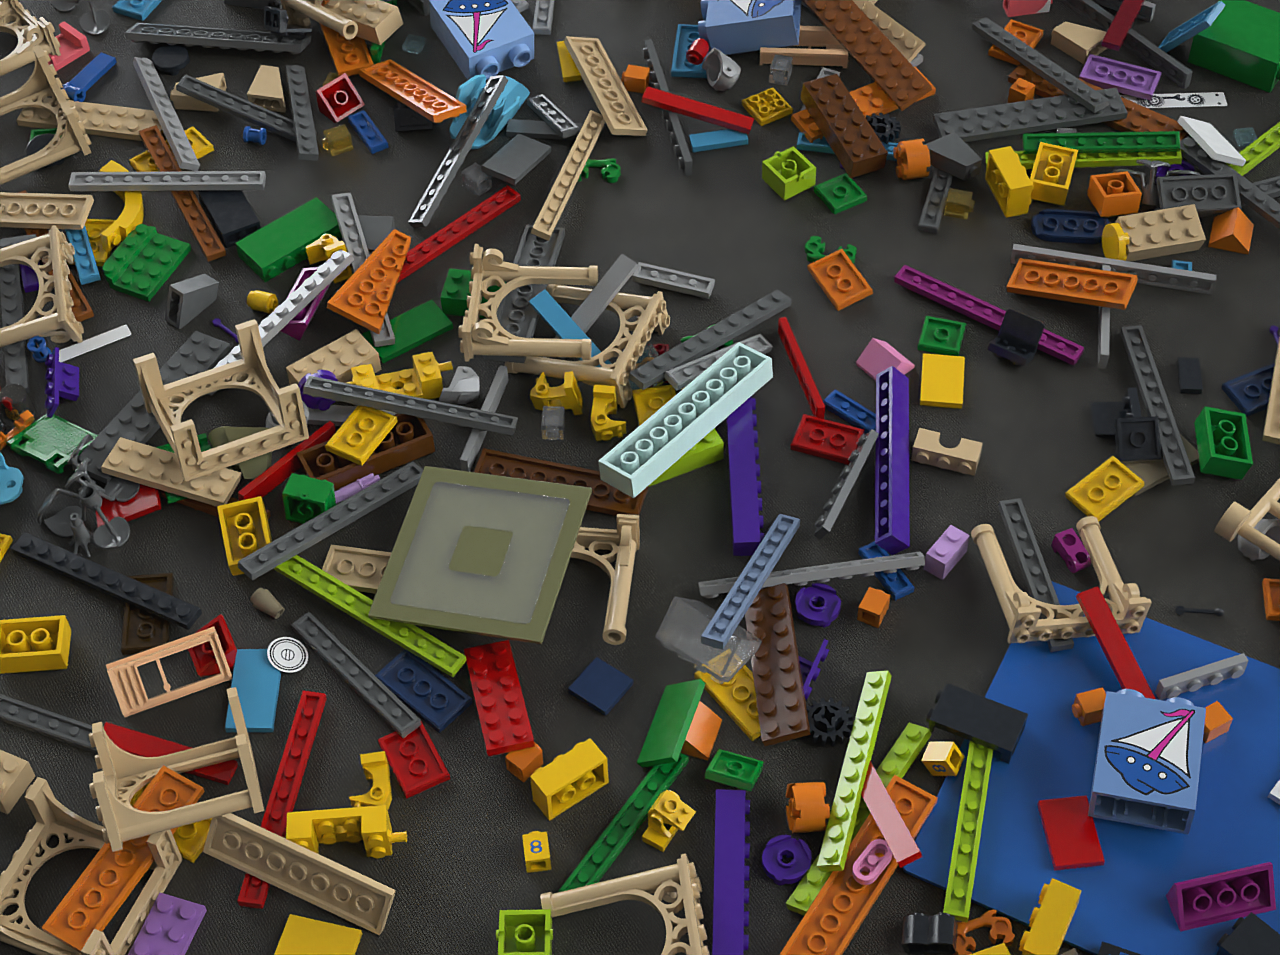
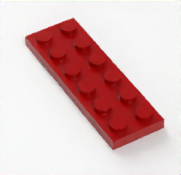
[464,640,535,756]

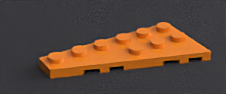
[327,229,411,334]

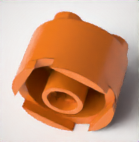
[893,138,930,180]
[786,782,830,833]

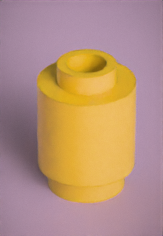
[247,290,278,314]

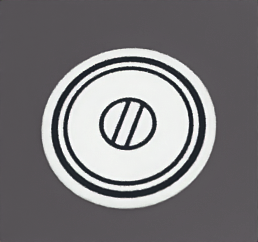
[267,637,308,673]

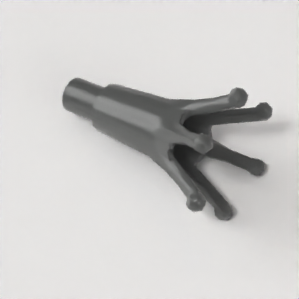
[69,513,100,558]

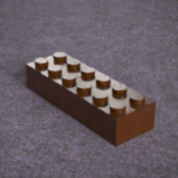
[801,74,888,178]
[297,414,435,491]

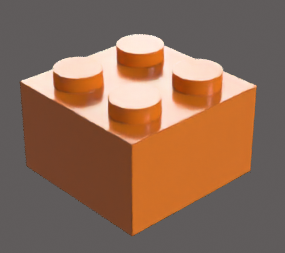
[1087,171,1142,217]

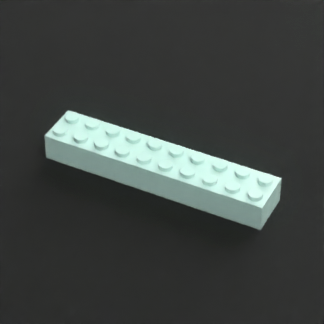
[598,342,773,498]

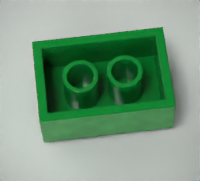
[440,268,507,319]
[1194,406,1253,480]

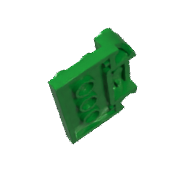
[102,224,192,302]

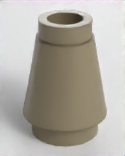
[250,588,284,619]

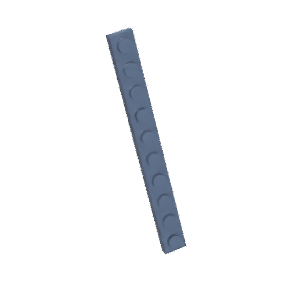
[701,514,800,650]

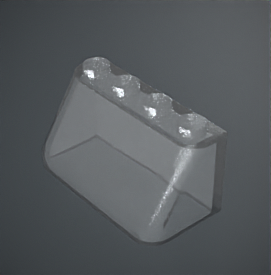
[655,596,762,684]

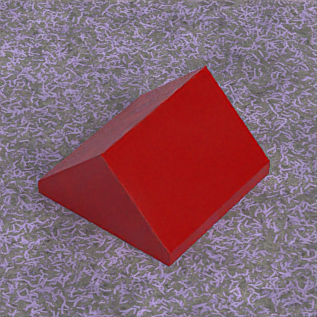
[315,73,365,123]
[188,614,237,677]

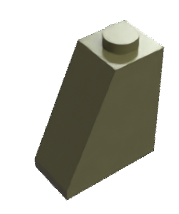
[225,427,272,481]

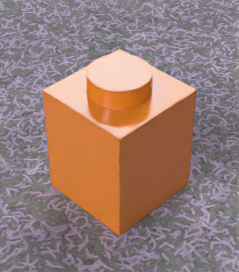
[621,64,650,94]
[1007,78,1035,103]
[857,587,890,628]
[1072,687,1106,726]
[1203,701,1233,743]
[505,742,543,782]

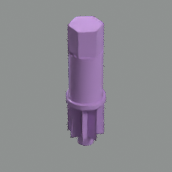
[335,473,380,503]

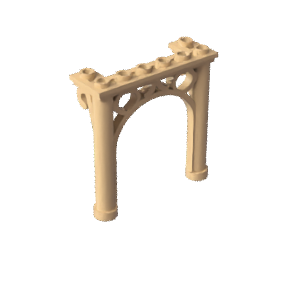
[0,0,61,77]
[280,0,358,39]
[0,225,84,347]
[458,244,598,361]
[505,284,670,408]
[570,514,640,645]
[971,516,1152,643]
[540,853,710,955]

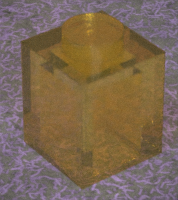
[322,124,353,156]
[944,188,975,220]

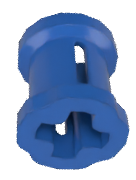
[61,82,86,102]
[243,126,267,145]
[27,336,51,363]

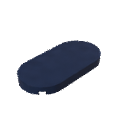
[1030,209,1110,244]

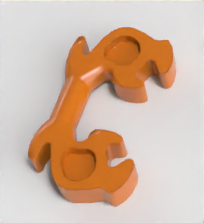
[0,410,35,451]
[954,910,1015,955]

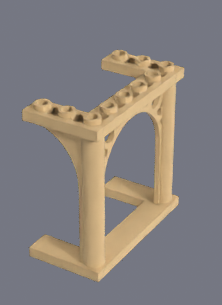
[0,45,92,185]
[133,319,309,482]
[89,687,264,852]
[0,777,183,955]

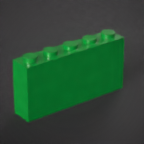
[236,197,342,282]

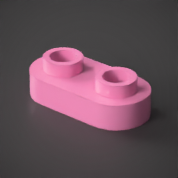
[852,839,892,885]

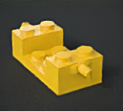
[346,351,453,399]
[286,805,407,858]

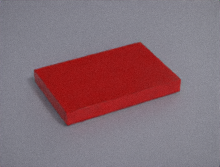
[791,414,865,465]
[96,484,161,528]
[377,721,450,799]
[1037,795,1105,871]

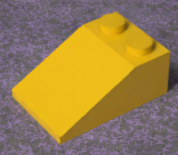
[1030,142,1078,206]

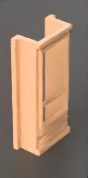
[760,26,848,68]
[106,627,232,718]

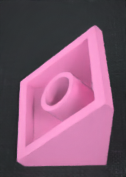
[856,338,915,381]

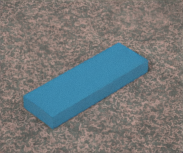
[689,129,748,152]

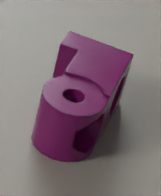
[1051,528,1091,573]

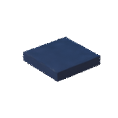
[568,657,634,716]

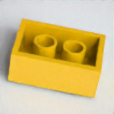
[985,146,1034,218]
[217,496,272,576]
[0,615,71,674]
[530,738,609,821]
[1019,878,1082,955]

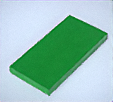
[362,299,453,363]
[637,679,706,768]

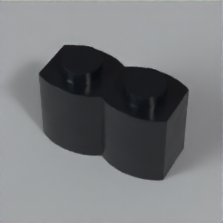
[902,912,958,955]

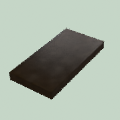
[121,573,174,655]

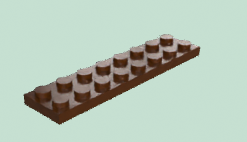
[474,448,649,516]
[745,583,810,746]

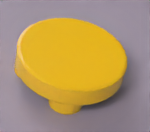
[1102,223,1130,261]

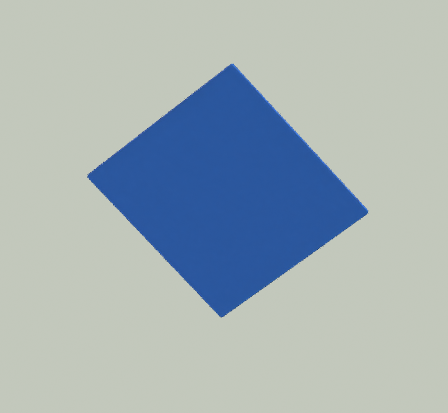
[903,581,1280,955]

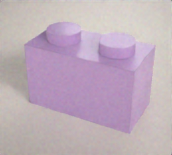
[924,525,970,580]

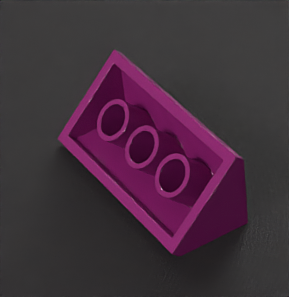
[280,267,331,341]
[1166,862,1276,932]

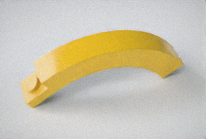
[99,160,144,251]

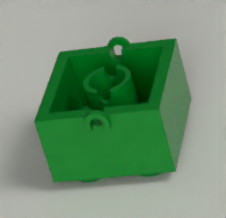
[282,473,336,524]

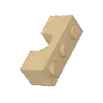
[911,428,983,476]

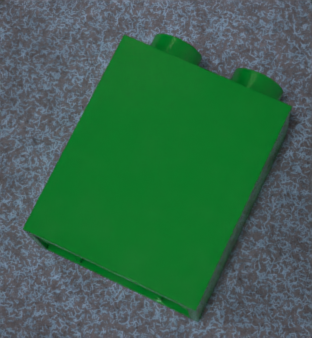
[1187,0,1280,93]

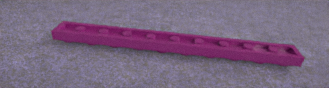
[894,265,1084,366]

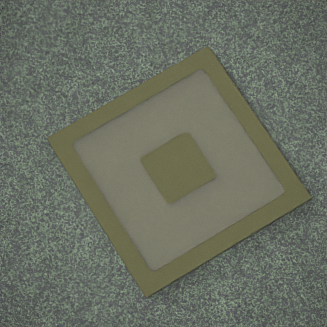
[368,466,592,644]

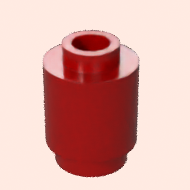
[686,38,709,65]

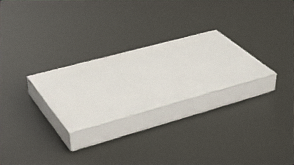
[1177,116,1246,166]

